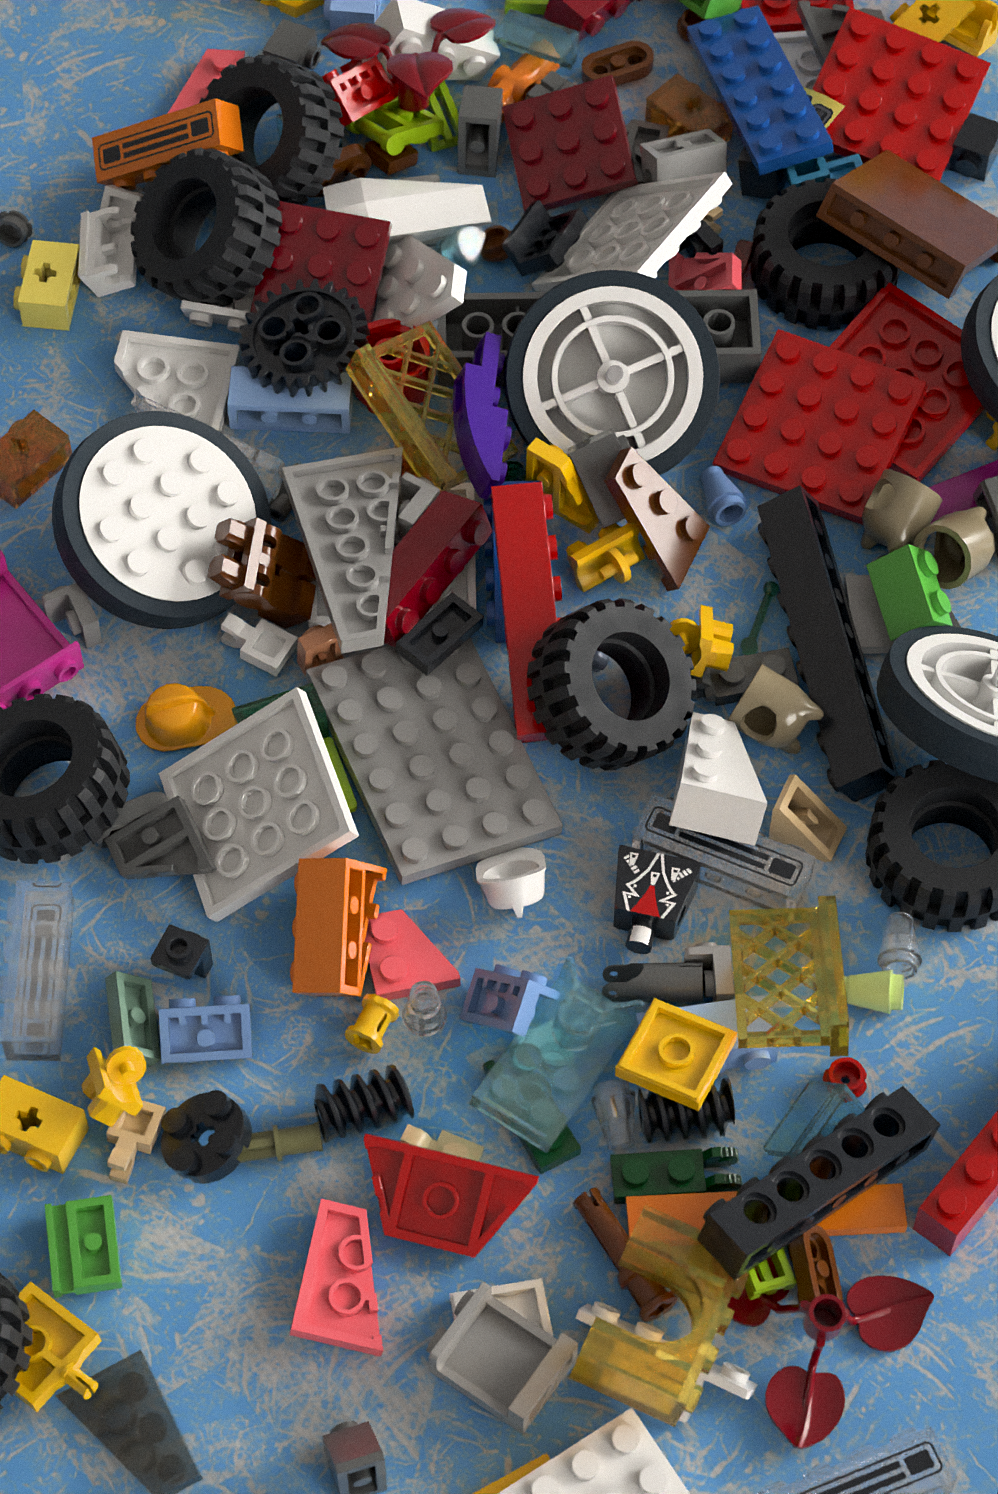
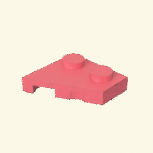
[668,252,742,291]
[365,909,461,1000]

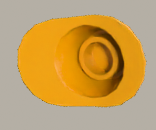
[136,683,237,752]

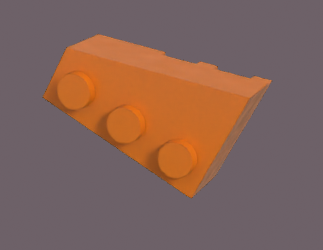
[290,858,388,997]

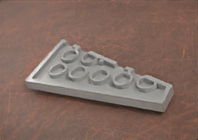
[282,447,403,654]

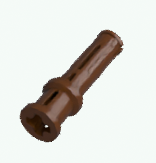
[573,1187,678,1322]

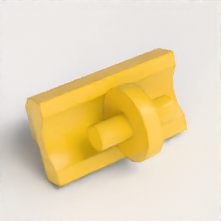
[566,523,645,593]
[670,605,734,678]
[81,1046,146,1127]

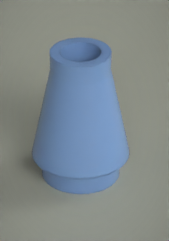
[700,466,747,526]

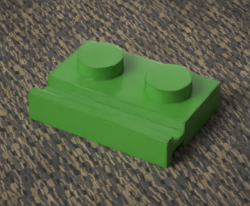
[44,1195,123,1298]

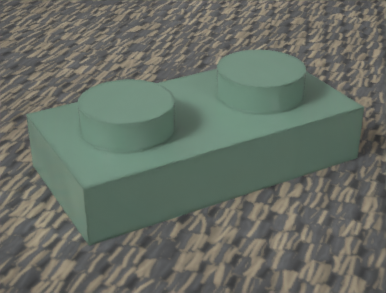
[105,971,161,1067]

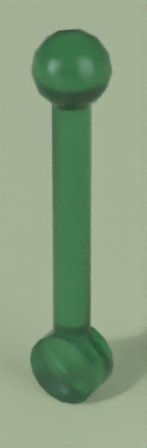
[741,581,779,655]

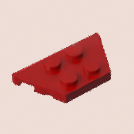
[363,1133,540,1258]

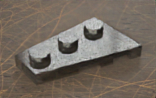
[56,1350,203,1494]

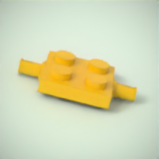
[14,1281,102,1412]

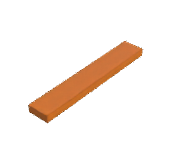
[626,1183,908,1246]

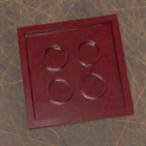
[502,75,639,211]
[250,201,392,323]

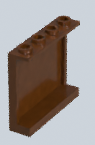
[816,149,998,299]

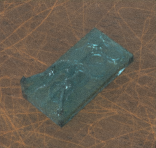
[469,956,645,1153]

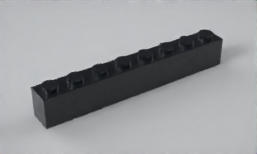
[757,485,899,802]

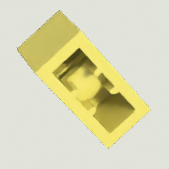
[13,240,81,331]

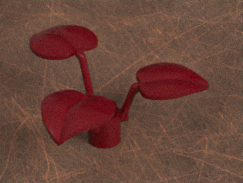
[321,8,496,112]
[711,1256,934,1449]

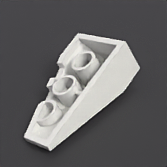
[323,178,492,246]

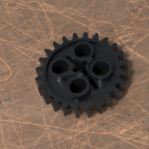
[238,279,370,397]

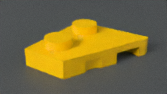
[526,438,599,534]

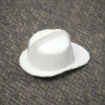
[476,847,546,918]

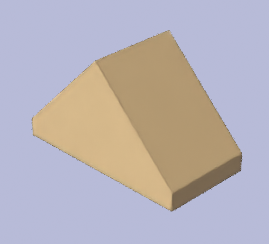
[768,774,847,862]

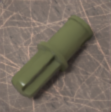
[237,1122,323,1163]

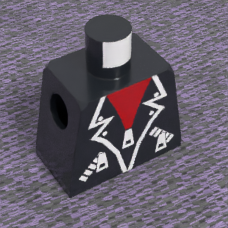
[613,845,701,954]

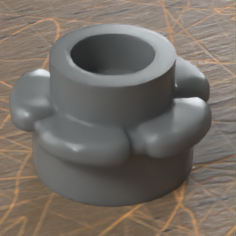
[0,210,33,247]

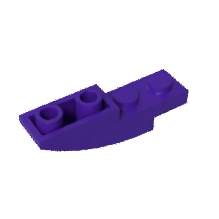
[453,332,512,500]

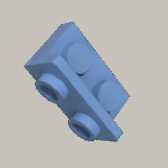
[459,964,561,1037]
[159,995,253,1064]

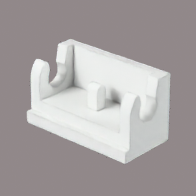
[78,207,137,298]

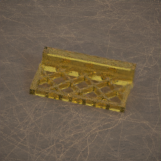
[345,321,519,493]
[729,896,849,1057]

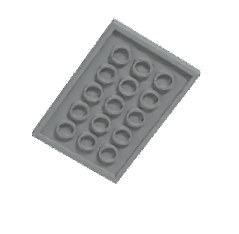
[306,638,563,886]

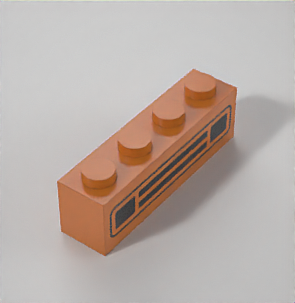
[92,98,244,191]

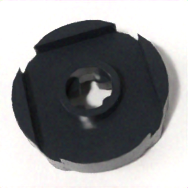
[161,1090,252,1184]

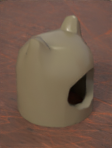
[860,469,943,553]
[913,507,995,589]
[728,664,824,754]

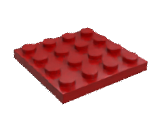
[812,7,991,182]
[829,282,985,482]
[712,329,927,525]

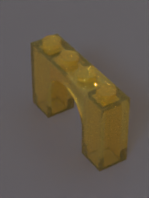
[568,1205,750,1427]

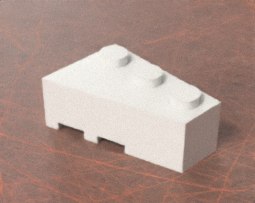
[362,0,500,81]
[669,712,767,846]

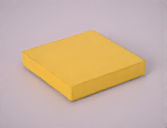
[615,998,737,1111]

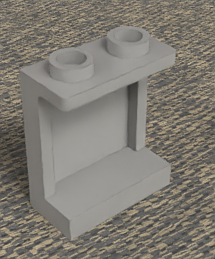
[427,1282,578,1434]

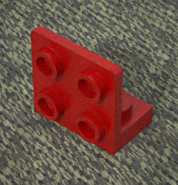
[322,56,398,127]

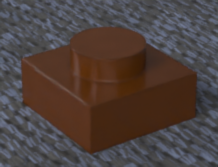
[365,140,419,175]

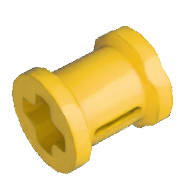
[344,994,399,1054]

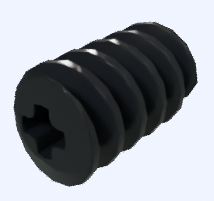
[314,1064,414,1143]
[637,1078,735,1144]

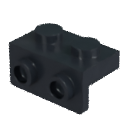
[502,200,588,277]

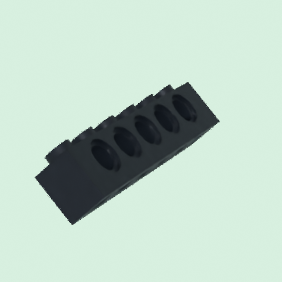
[697,1086,941,1281]

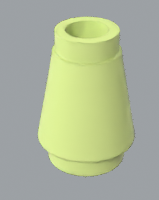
[839,970,904,1014]

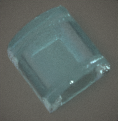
[434,226,485,271]

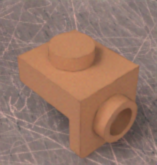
[297,623,344,677]

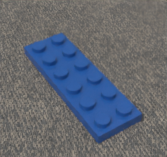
[687,5,834,176]

